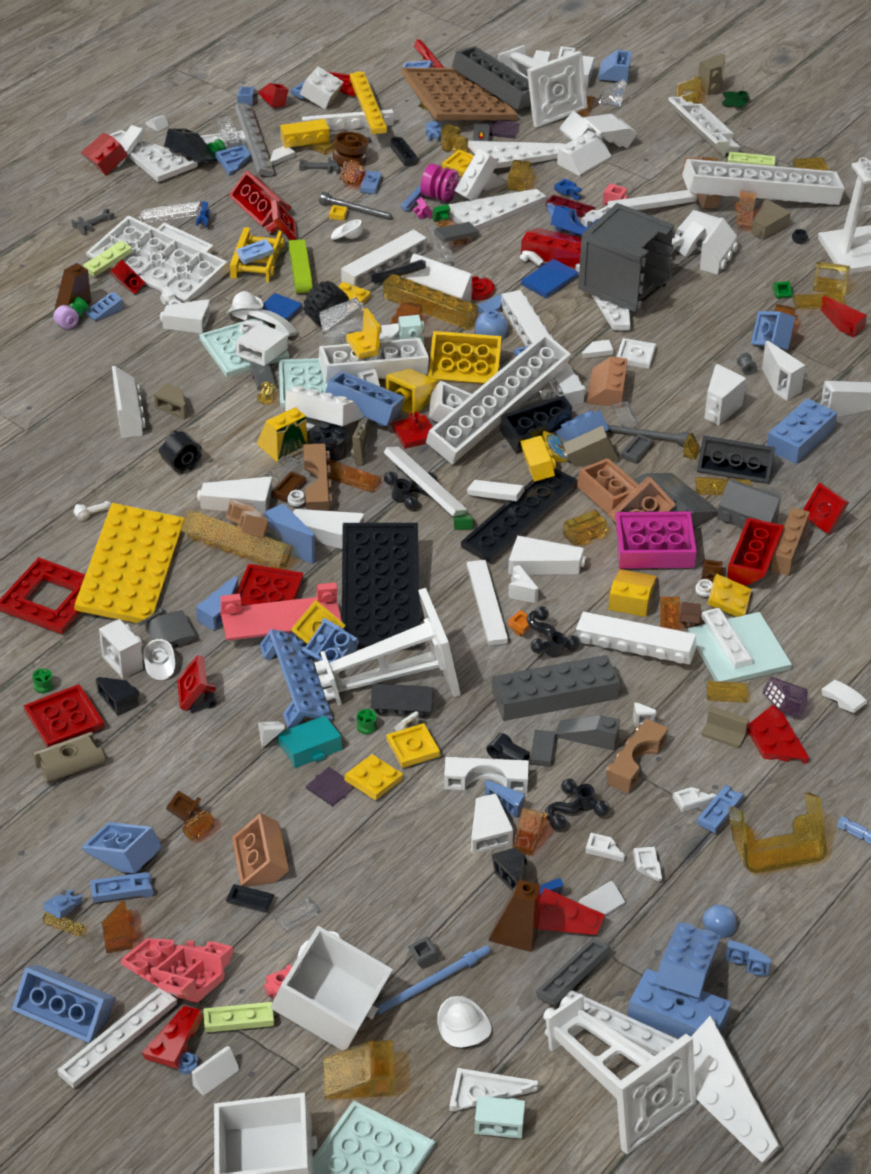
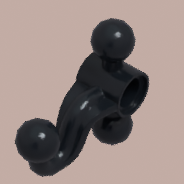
[384,471,438,510]
[526,606,580,657]
[545,779,610,831]

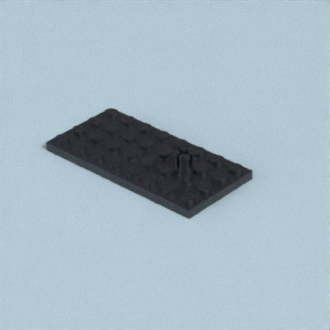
[342,523,420,649]

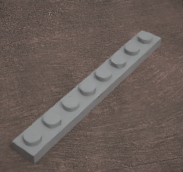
[235,103,274,177]

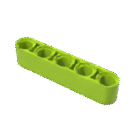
[288,239,312,294]

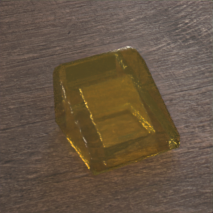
[683,433,701,460]

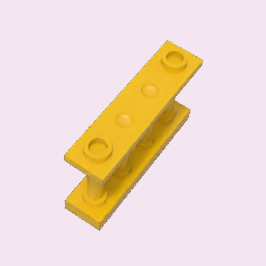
[230,227,285,282]

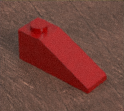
[820,295,867,338]

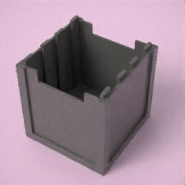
[578,203,676,312]

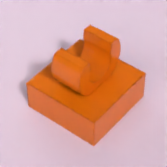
[508,610,535,637]

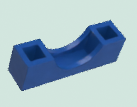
[550,206,598,235]

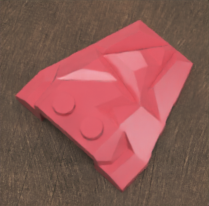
[121,938,234,1003]

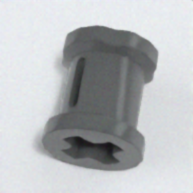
[736,352,757,375]

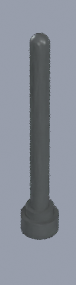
[319,192,392,219]
[607,424,689,446]

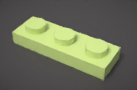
[728,152,775,166]
[83,240,133,277]
[203,1002,274,1033]

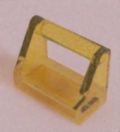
[676,77,701,104]
[812,261,850,296]

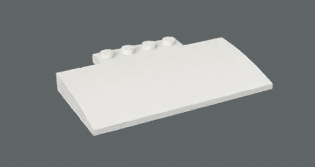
[86,216,229,303]

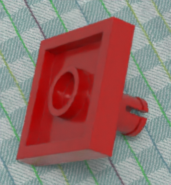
[265,199,297,240]
[392,412,433,449]
[803,483,849,534]
[177,655,216,711]

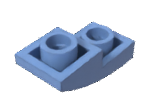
[725,940,771,977]

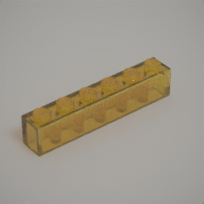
[383,274,478,330]
[181,509,294,569]

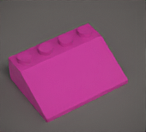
[616,511,696,569]

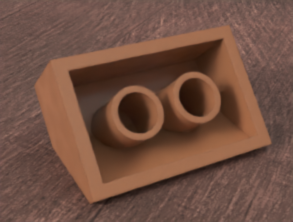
[587,357,628,407]
[577,458,638,514]
[607,476,676,524]
[232,813,289,887]

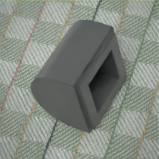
[408,936,438,968]

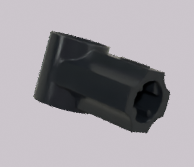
[486,733,530,761]

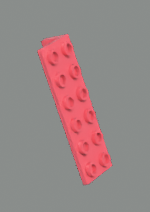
[220,582,342,641]

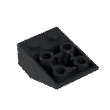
[164,128,218,163]

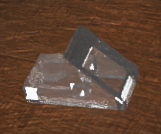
[598,79,626,107]

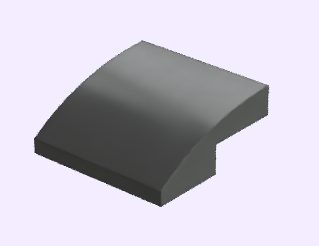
[144,610,197,647]

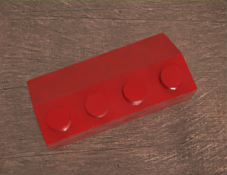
[228,170,292,227]
[727,518,784,586]

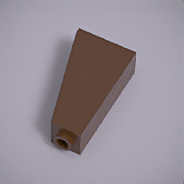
[489,879,541,952]

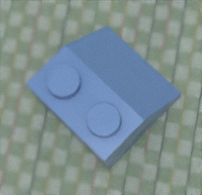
[751,311,795,350]

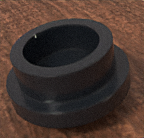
[792,229,808,243]

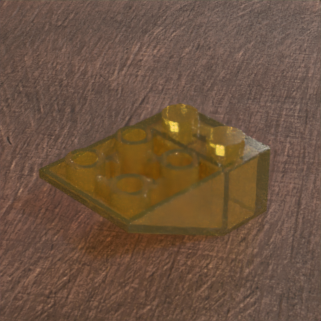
[323,1040,395,1099]

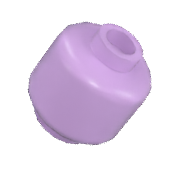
[54,305,79,330]

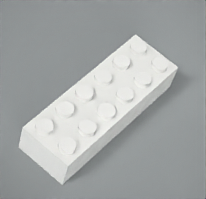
[318,338,429,383]

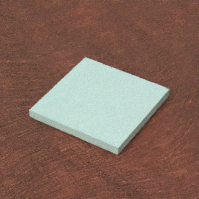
[199,318,290,377]
[279,358,328,408]
[688,612,792,686]
[313,1101,435,1174]

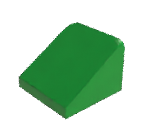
[772,281,793,299]
[453,515,473,530]

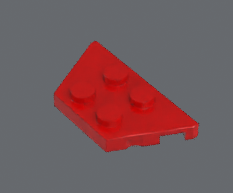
[748,703,809,764]

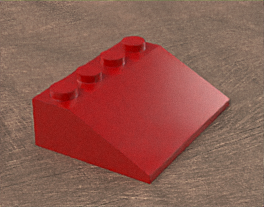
[521,227,582,269]

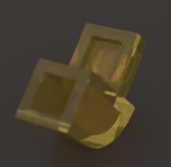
[441,124,468,153]

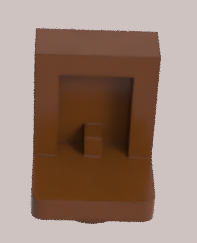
[701,559,723,581]
[680,602,701,627]
[166,790,201,823]

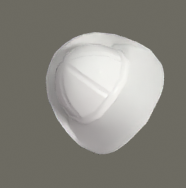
[226,291,263,315]
[437,996,491,1048]

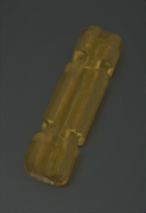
[42,912,84,936]

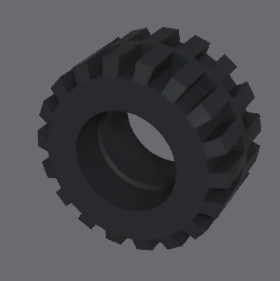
[303,281,350,328]

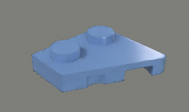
[216,144,251,176]

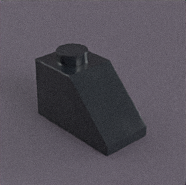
[96,677,139,716]

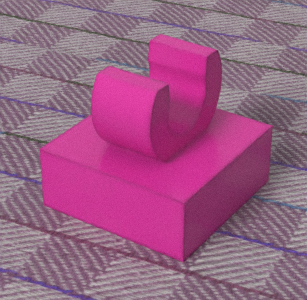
[413,197,432,219]

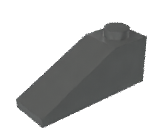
[555,715,620,751]

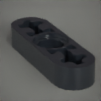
[391,137,417,167]

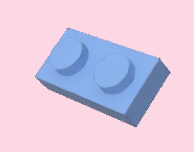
[237,239,274,264]

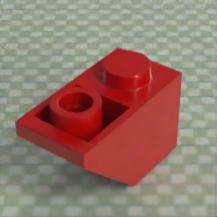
[258,83,289,108]
[108,259,146,295]

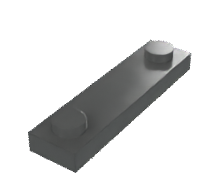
[536,938,611,1006]

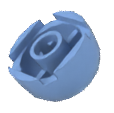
[475,310,508,340]

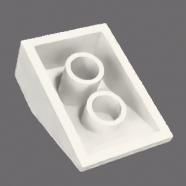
[429,381,472,422]

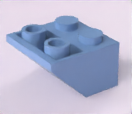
[598,50,631,83]
[556,410,609,441]

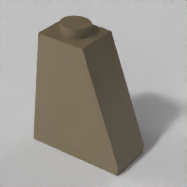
[752,199,791,240]
[563,425,619,466]

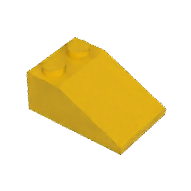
[608,569,657,617]

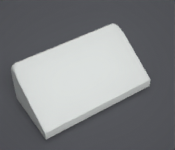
[578,881,625,916]
[192,1046,239,1095]

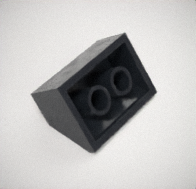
[371,683,434,715]

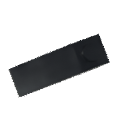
[491,847,527,891]

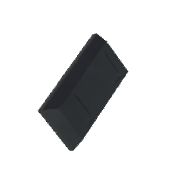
[226,884,274,913]

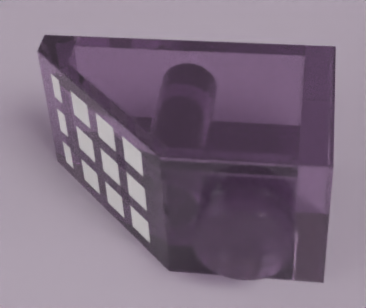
[763,676,808,719]

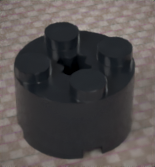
[310,421,346,463]
[158,430,202,474]

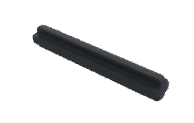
[371,259,426,283]

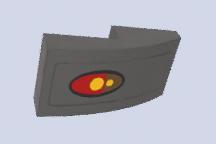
[473,124,489,141]

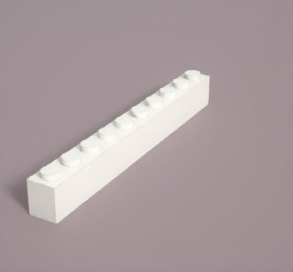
[501,290,586,406]

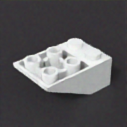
[583,114,638,149]
[762,340,806,401]

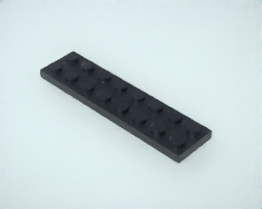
[461,468,578,563]

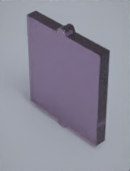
[489,120,519,139]
[306,767,356,807]

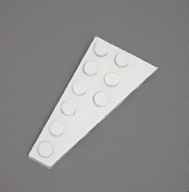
[109,130,198,182]
[468,141,565,169]
[449,189,546,230]
[576,264,630,331]
[691,1016,781,1164]

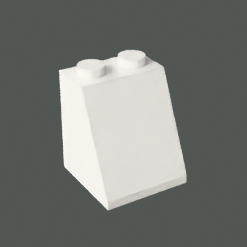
[704,364,746,426]

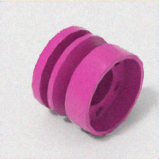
[420,163,459,203]

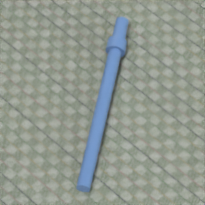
[376,945,491,1016]

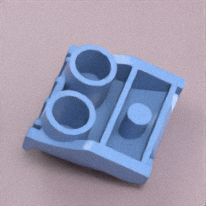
[302,618,359,663]

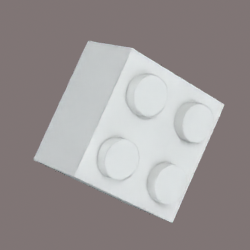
[300,67,343,109]
[99,619,144,679]

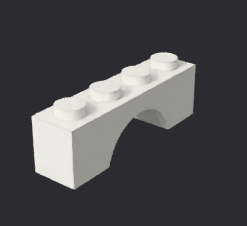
[444,757,528,793]

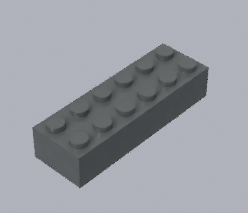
[452,46,531,109]
[492,655,620,721]

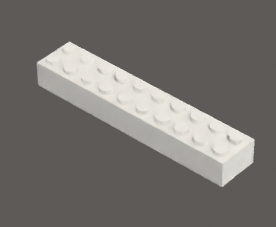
[682,159,845,205]
[426,333,571,465]

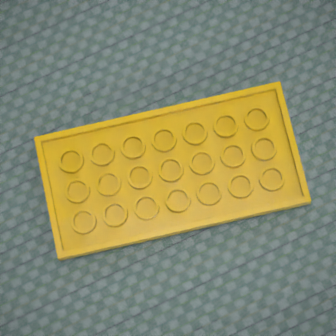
[74,503,184,623]

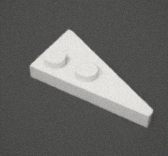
[449,1068,538,1112]

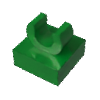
[431,204,451,225]

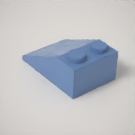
[264,503,316,564]
[81,822,162,874]

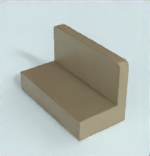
[701,706,749,748]

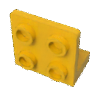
[346,308,382,359]

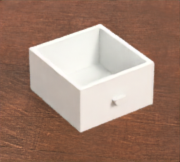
[270,926,393,1052]
[214,1093,317,1174]

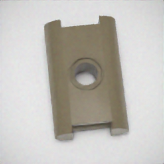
[32,732,105,784]

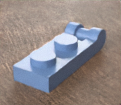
[697,785,745,833]
[90,872,154,903]

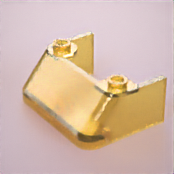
[728,792,827,873]

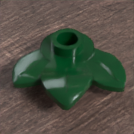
[722,91,750,108]

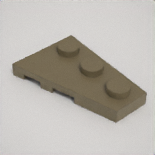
[351,417,370,466]

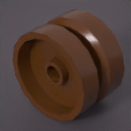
[332,131,368,167]

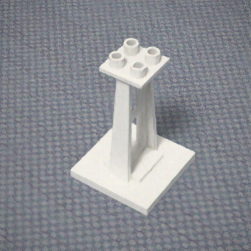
[498,45,588,128]
[818,157,871,275]
[314,588,461,706]
[543,993,696,1155]

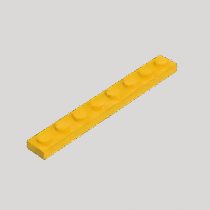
[350,71,387,134]

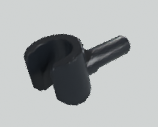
[189,692,216,713]

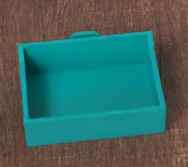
[277,715,343,768]

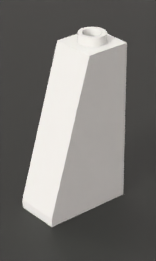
[821,381,871,418]
[197,477,272,515]
[293,509,364,549]
[508,536,586,575]

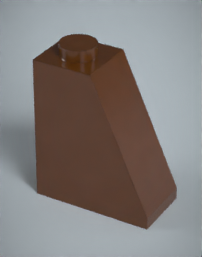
[55,263,92,310]

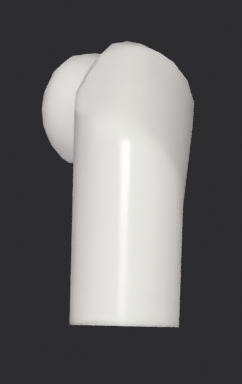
[520,250,544,266]
[240,320,263,333]

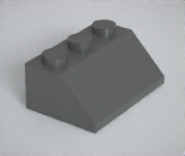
[717,479,781,528]

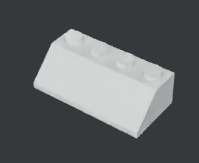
[404,253,472,311]
[112,366,145,438]
[285,386,364,426]

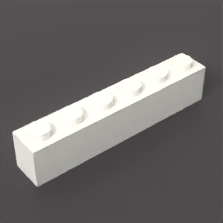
[341,229,427,287]
[576,612,697,664]

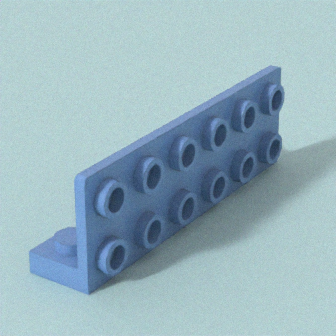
[259,629,333,729]

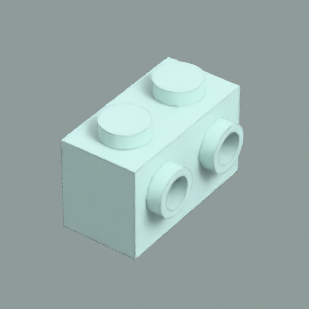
[398,315,425,345]
[474,1096,525,1138]

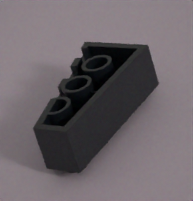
[500,395,572,454]

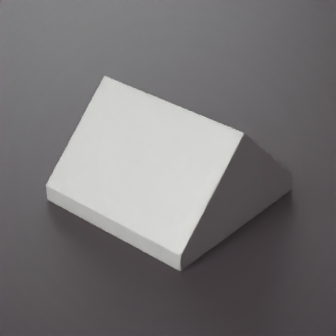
[560,110,596,140]

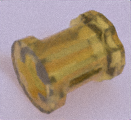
[257,382,276,405]

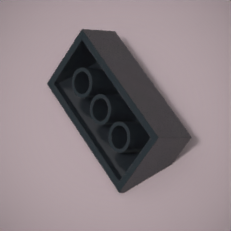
[697,435,775,483]

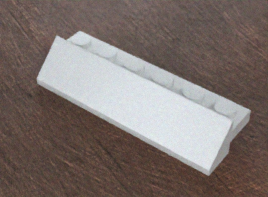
[668,97,740,157]

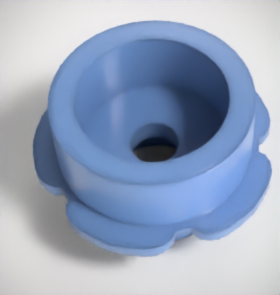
[178,1052,198,1074]

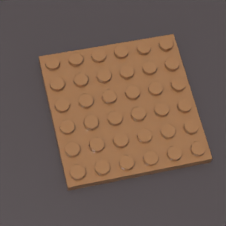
[401,67,518,121]

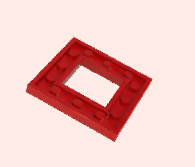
[0,557,86,634]

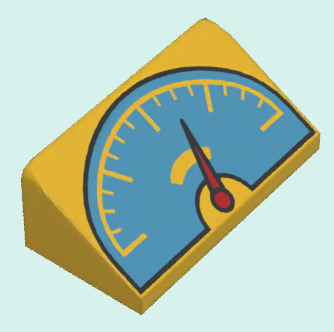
[542,431,567,463]

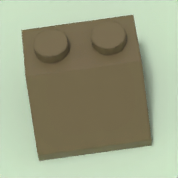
[697,54,725,95]

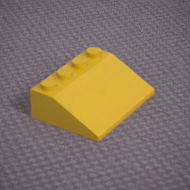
[428,331,502,384]

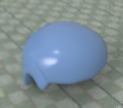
[702,904,738,938]

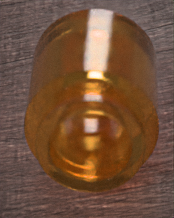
[182,810,214,840]

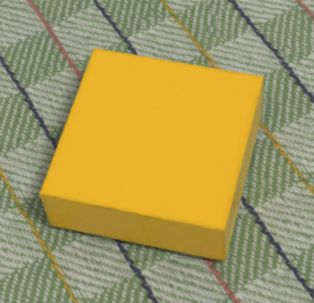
[329,205,348,221]

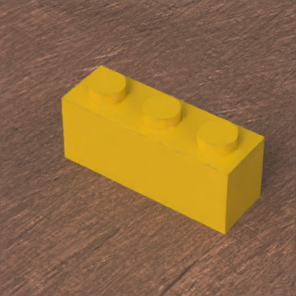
[280,119,330,148]
[520,436,556,482]

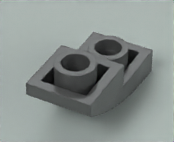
[249,362,275,390]

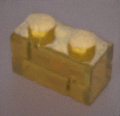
[507,160,534,192]
[563,509,607,546]

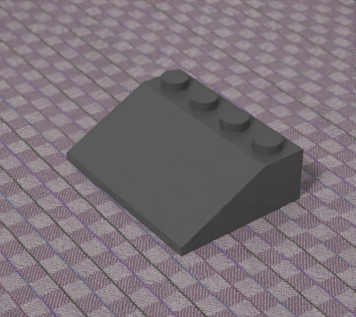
[633,473,718,529]

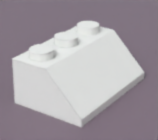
[557,131,611,176]
[700,217,738,275]

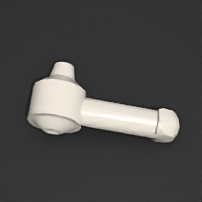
[74,501,111,521]

